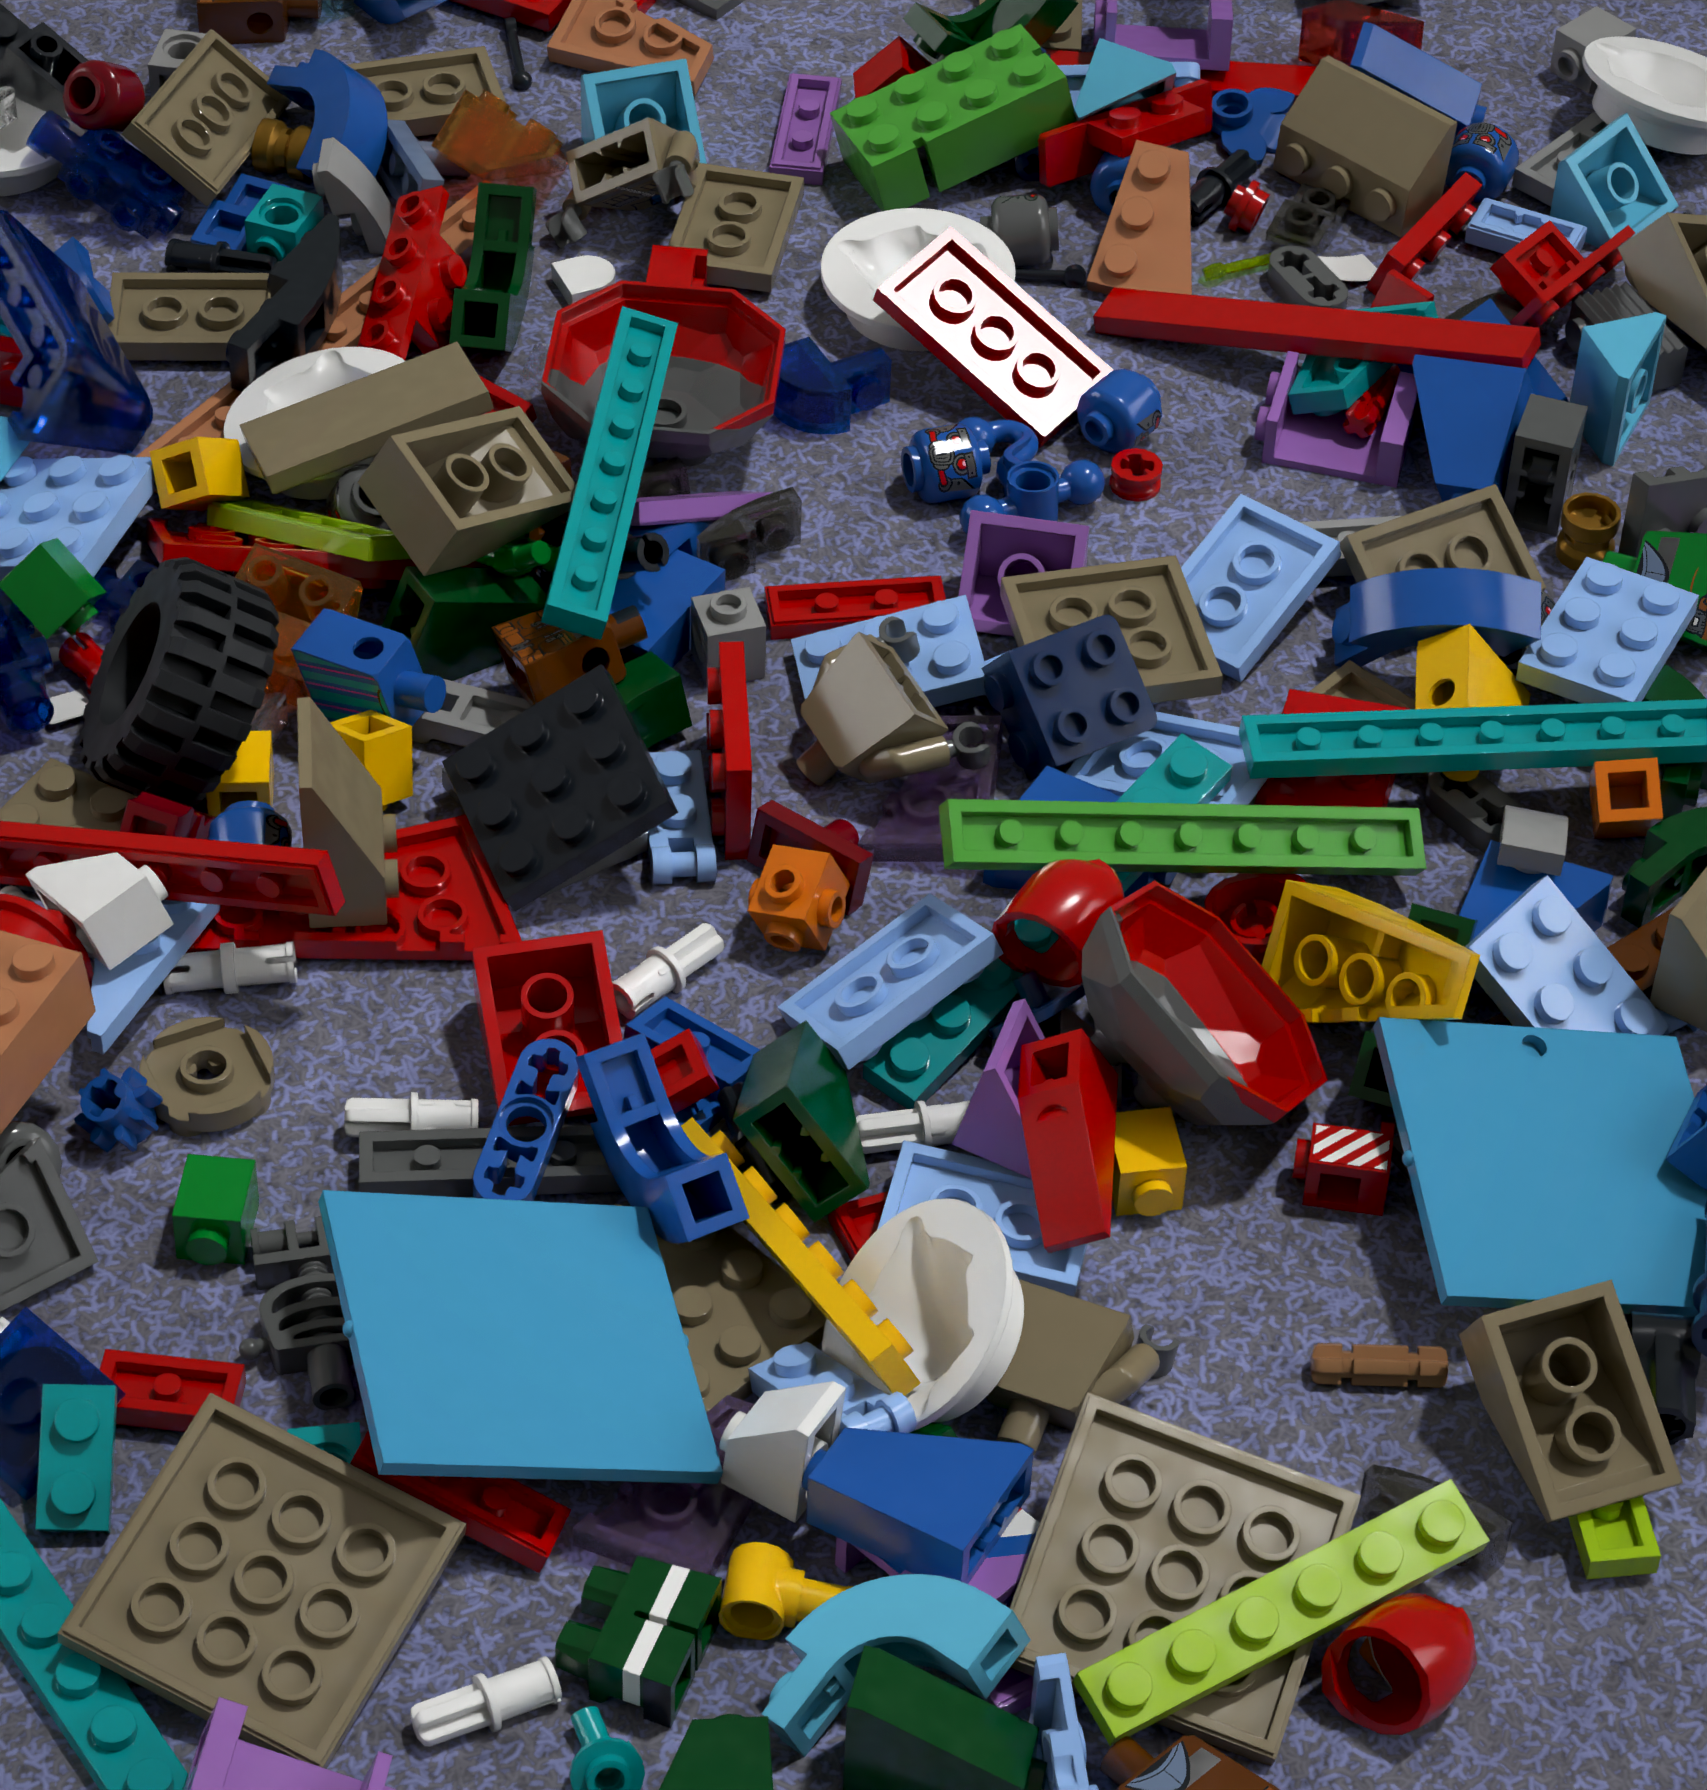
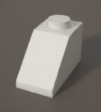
[25,852,174,970]
[719,1381,846,1523]

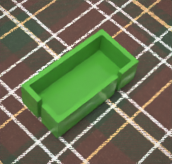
[830,24,1076,211]

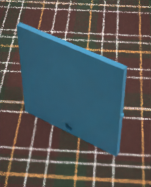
[1373,1017,1707,1317]
[318,1190,723,1484]

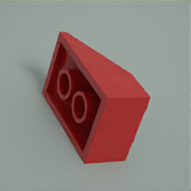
[472,930,623,1126]

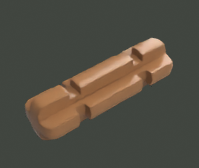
[1310,1343,1449,1388]

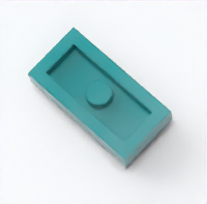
[35,1384,118,1533]

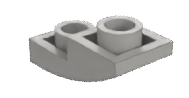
[312,137,394,255]
[1497,805,1568,876]

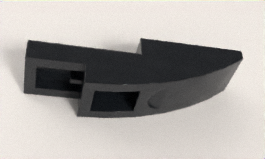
[0,3,89,119]
[226,213,343,392]

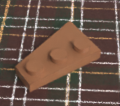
[547,0,714,96]
[1087,140,1192,295]

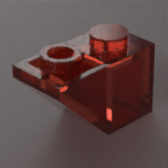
[1298,0,1424,66]

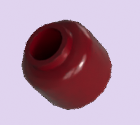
[63,59,145,136]

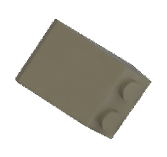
[1618,212,1707,349]
[358,406,576,576]
[297,697,399,928]
[1459,1279,1683,1524]

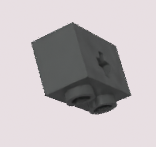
[1504,393,1588,536]

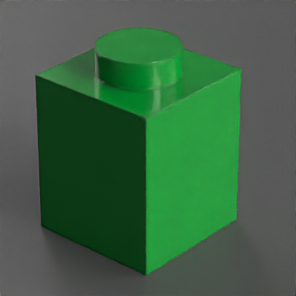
[0,538,106,639]
[172,1154,259,1265]

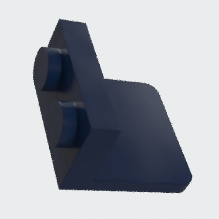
[981,614,1157,781]

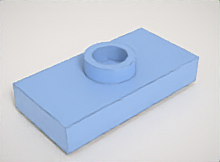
[1465,198,1587,254]

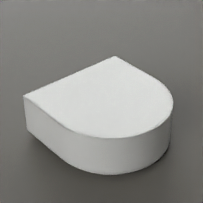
[551,255,615,305]

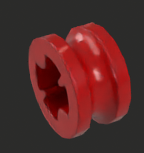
[1109,448,1163,502]

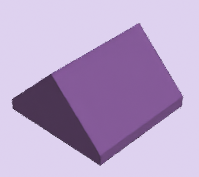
[959,510,1090,637]
[952,999,1045,1179]

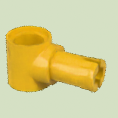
[718,1542,854,1640]

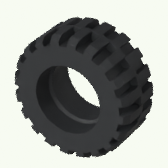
[79,557,279,807]

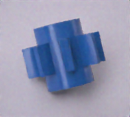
[74,1067,163,1153]

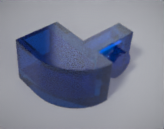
[774,337,892,434]

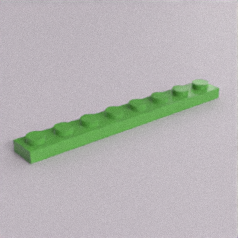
[939,799,1427,876]

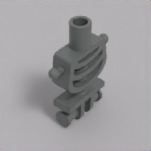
[239,1216,355,1410]

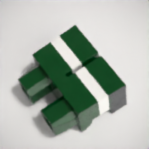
[555,1555,722,1728]

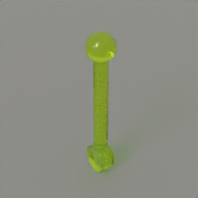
[1202,242,1306,282]

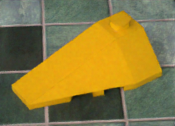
[1262,880,1480,1023]

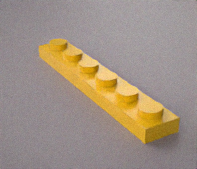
[681,1117,921,1396]

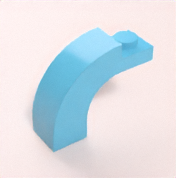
[761,1574,1031,1757]

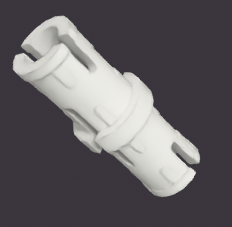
[163,941,297,995]

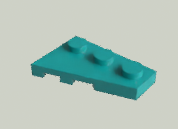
[1288,301,1438,416]

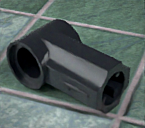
[1627,1310,1701,1445]

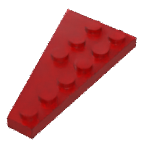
[146,517,493,589]
[186,814,522,960]

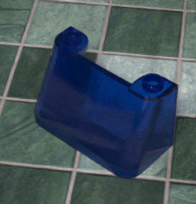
[0,209,153,454]

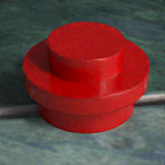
[1224,180,1270,233]

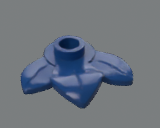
[1211,87,1295,165]

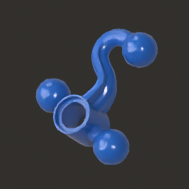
[958,417,1105,534]

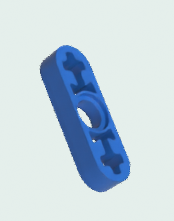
[473,1039,579,1201]

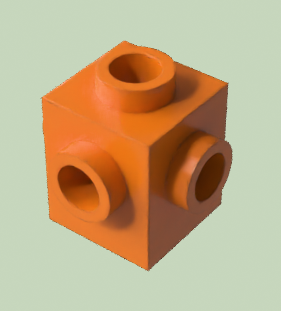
[747,844,850,952]

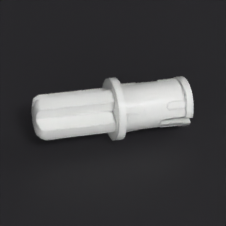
[612,923,724,1019]
[344,1092,479,1138]
[856,1100,970,1154]
[410,1656,562,1747]

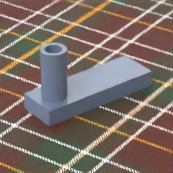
[377,119,474,203]

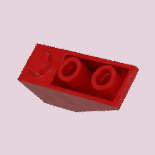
[1018,1028,1118,1253]

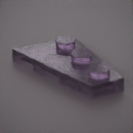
[858,715,1004,862]
[572,1395,756,1576]

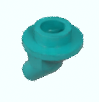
[569,1706,645,1790]

